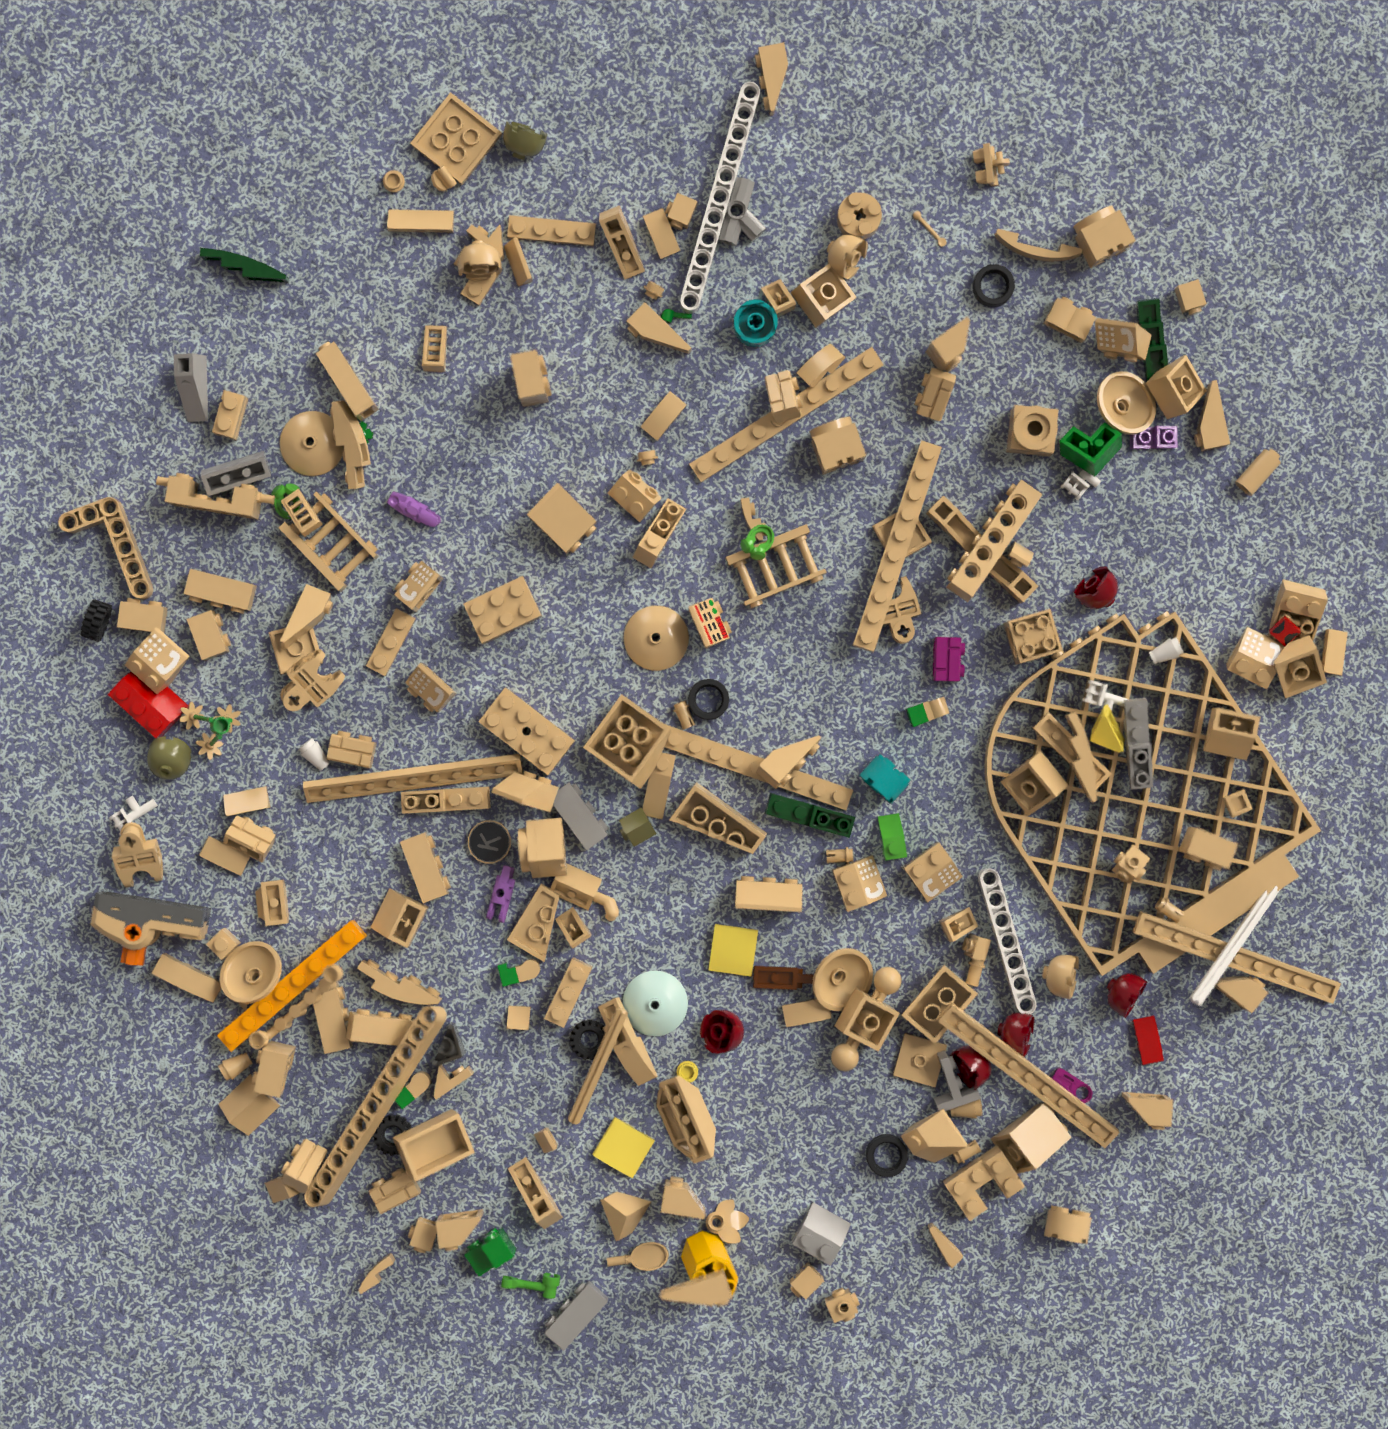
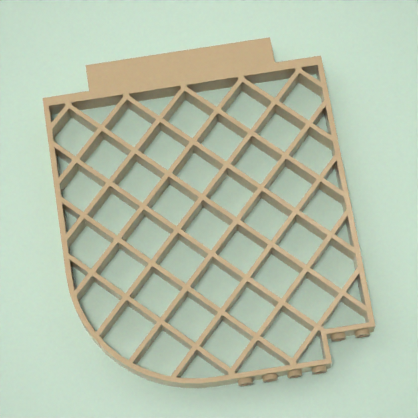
[985,611,1321,976]

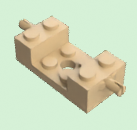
[156,473,275,520]

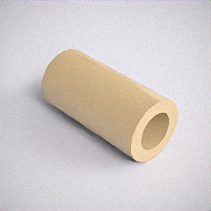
[1235,449,1281,496]

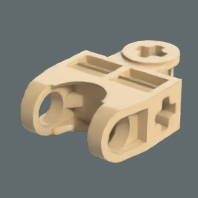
[871,576,921,644]
[280,649,345,711]
[112,822,163,888]

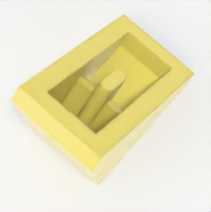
[1090,705,1125,753]

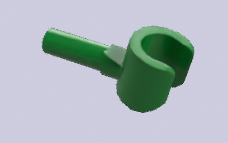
[661,309,692,323]

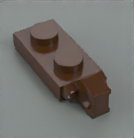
[753,965,814,990]

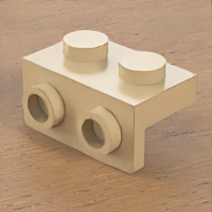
[608,469,662,522]

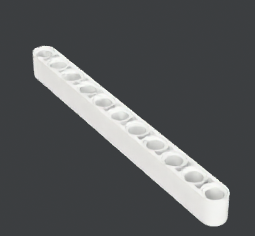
[680,82,760,314]

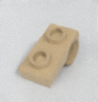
[962,934,991,961]

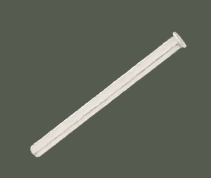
[1191,866,1295,1006]

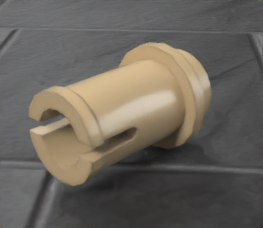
[673,701,696,730]
[826,847,853,864]
[1155,897,1184,923]
[965,959,985,987]
[953,1140,982,1164]

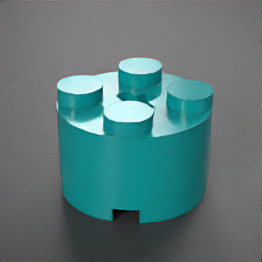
[734,299,778,347]
[859,754,911,804]

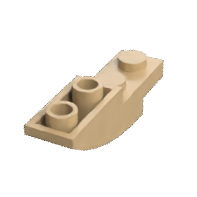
[330,400,371,489]
[401,787,491,814]
[357,959,442,1005]
[598,997,658,1086]

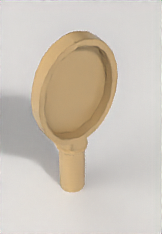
[607,1242,669,1271]

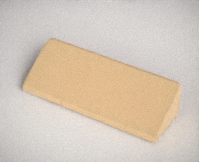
[387,210,454,233]

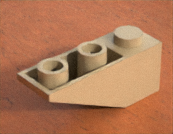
[755,42,788,116]
[632,498,686,568]
[756,735,821,789]

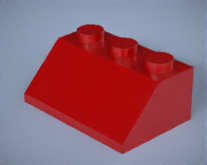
[107,671,189,739]

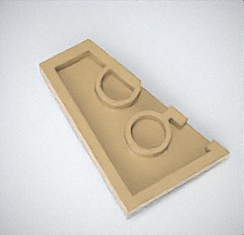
[507,883,560,962]

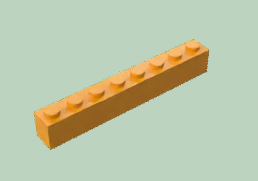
[217,919,368,1052]

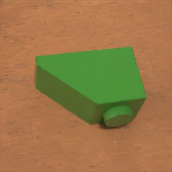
[877,813,907,860]

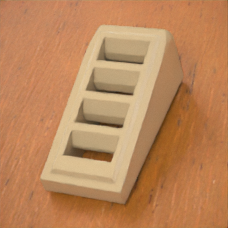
[422,325,447,372]
[281,489,323,537]
[928,1223,963,1269]

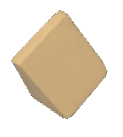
[507,1006,530,1030]
[534,1127,558,1153]

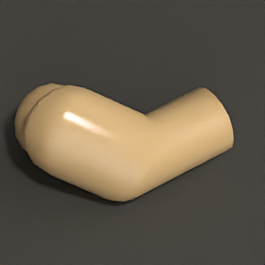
[593,891,619,921]

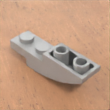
[1123,698,1153,789]

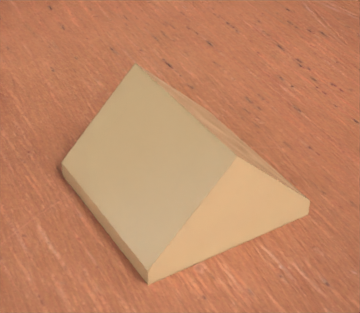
[219,1074,280,1136]

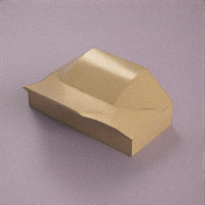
[255,879,289,926]

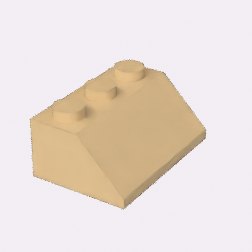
[926,317,970,373]
[735,876,802,912]

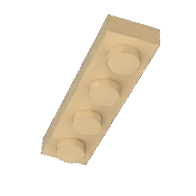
[507,215,596,246]
[1032,712,1111,790]

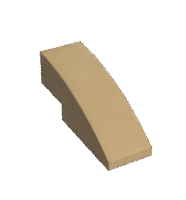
[152,953,221,1003]

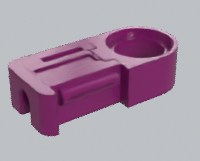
[1051,1067,1093,1103]

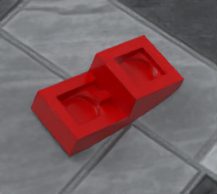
[1132,1015,1164,1066]

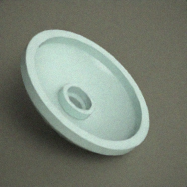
[623,971,688,1036]

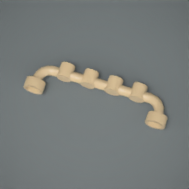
[249,964,343,1049]

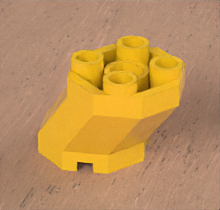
[681,1230,738,1297]

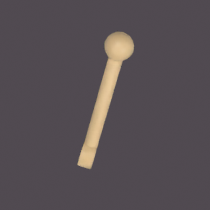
[913,211,947,247]

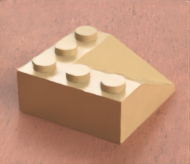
[583,694,671,789]

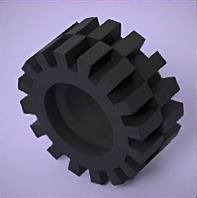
[80,599,112,642]
[569,1019,605,1060]
[373,1114,411,1156]

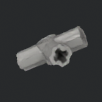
[718,177,766,246]

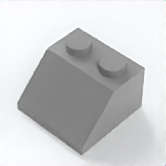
[792,1202,851,1266]

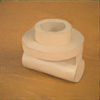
[431,165,457,191]

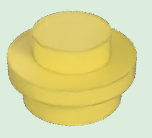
[677,1061,698,1083]

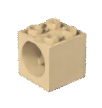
[1003,609,1063,665]

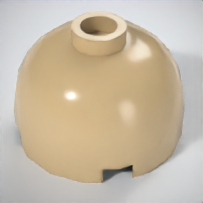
[827,234,868,279]
[458,240,502,280]
[1042,955,1079,999]

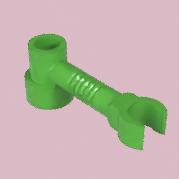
[501,1273,561,1299]

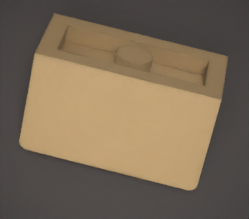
[550,863,602,910]

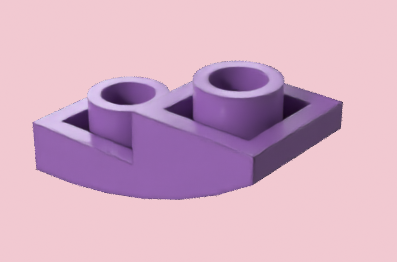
[1130,426,1178,449]

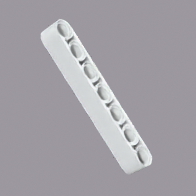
[978,868,1036,1014]

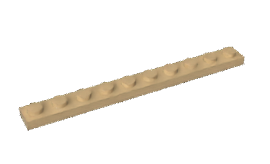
[689,347,884,483]
[853,440,942,653]
[664,724,853,810]
[303,754,523,803]
[1132,911,1341,1004]
[937,1002,1119,1148]

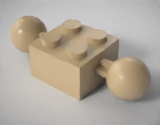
[831,967,902,1071]

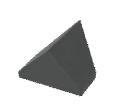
[432,1022,466,1066]

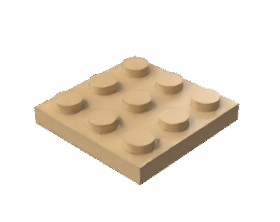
[410,92,502,185]

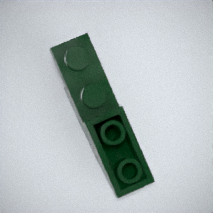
[764,793,856,838]

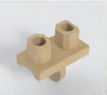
[973,143,1010,186]

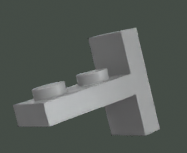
[933,1050,981,1111]

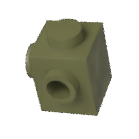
[619,808,656,847]

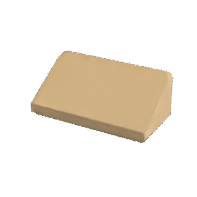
[504,238,533,286]
[1321,629,1348,675]
[223,786,271,817]

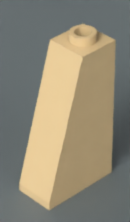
[316,342,379,421]

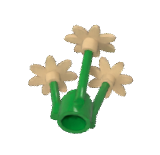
[179,701,241,760]

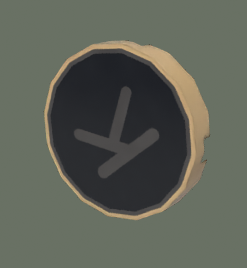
[468,820,511,863]

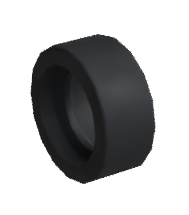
[972,264,1015,307]
[688,679,730,720]
[866,1134,908,1177]

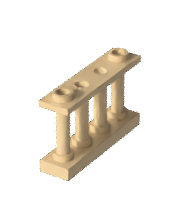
[278,492,379,592]
[726,524,827,609]

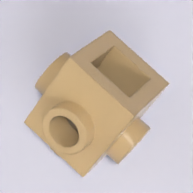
[1112,845,1150,884]
[824,1288,860,1323]

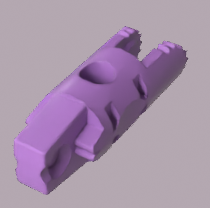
[387,491,441,527]
[486,865,516,923]

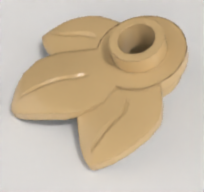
[706,1200,749,1244]

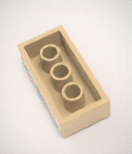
[479,687,575,775]

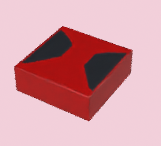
[1269,616,1301,646]

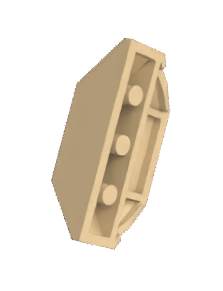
[656,1076,716,1163]

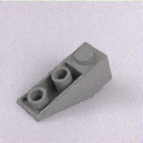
[174,353,208,422]

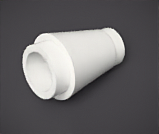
[1149,637,1184,664]
[299,738,330,771]

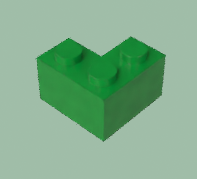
[1059,422,1122,477]
[465,1227,517,1277]

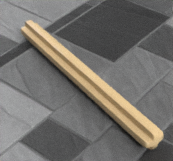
[568,1008,628,1125]

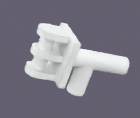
[1061,470,1101,501]
[1082,680,1128,711]
[109,796,158,835]

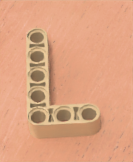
[58,497,153,600]

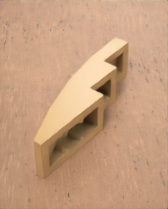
[1065,711,1097,802]

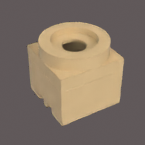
[1073,205,1136,269]
[1006,405,1059,457]
[809,417,866,475]
[518,818,567,878]

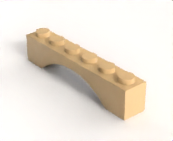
[926,495,1038,604]

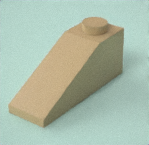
[599,205,645,279]
[627,302,692,354]
[1194,380,1230,452]
[280,584,333,650]
[643,753,676,819]
[508,1157,563,1229]
[660,1269,732,1307]

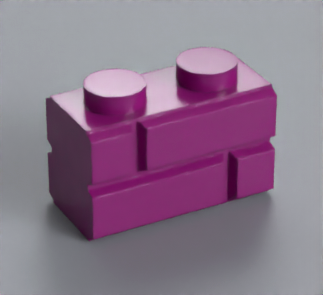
[932,637,965,682]

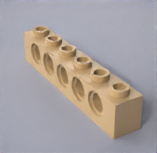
[946,480,1043,602]

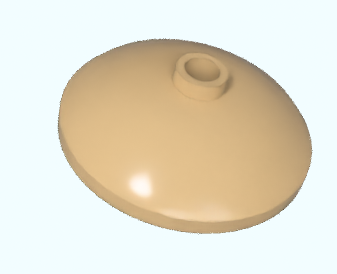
[1097,371,1156,435]
[280,411,344,476]
[624,606,689,671]
[220,941,282,1004]
[813,948,873,1011]

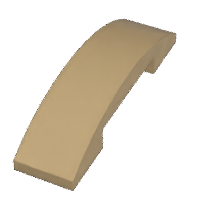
[994,229,1083,262]

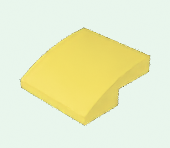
[708,924,758,977]
[592,1117,655,1178]

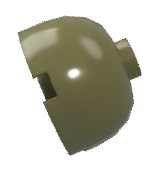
[503,121,548,160]
[147,736,192,780]

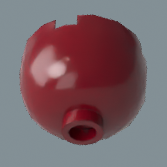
[1074,566,1118,609]
[1106,973,1148,1018]
[700,1010,744,1054]
[997,1012,1035,1057]
[949,1045,991,1090]

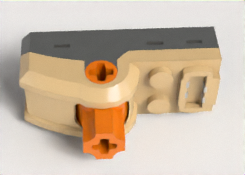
[90,891,211,966]

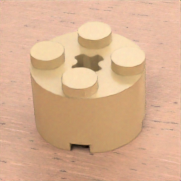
[837,192,882,240]
[1044,1205,1092,1244]

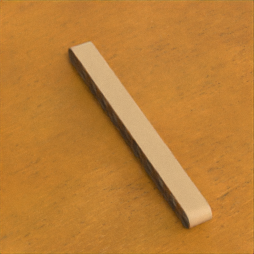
[304,1006,447,1207]

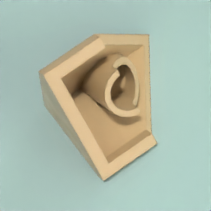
[600,1192,651,1241]

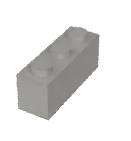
[201,451,271,496]
[553,782,609,850]
[544,1281,608,1351]

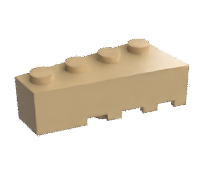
[669,782,767,854]

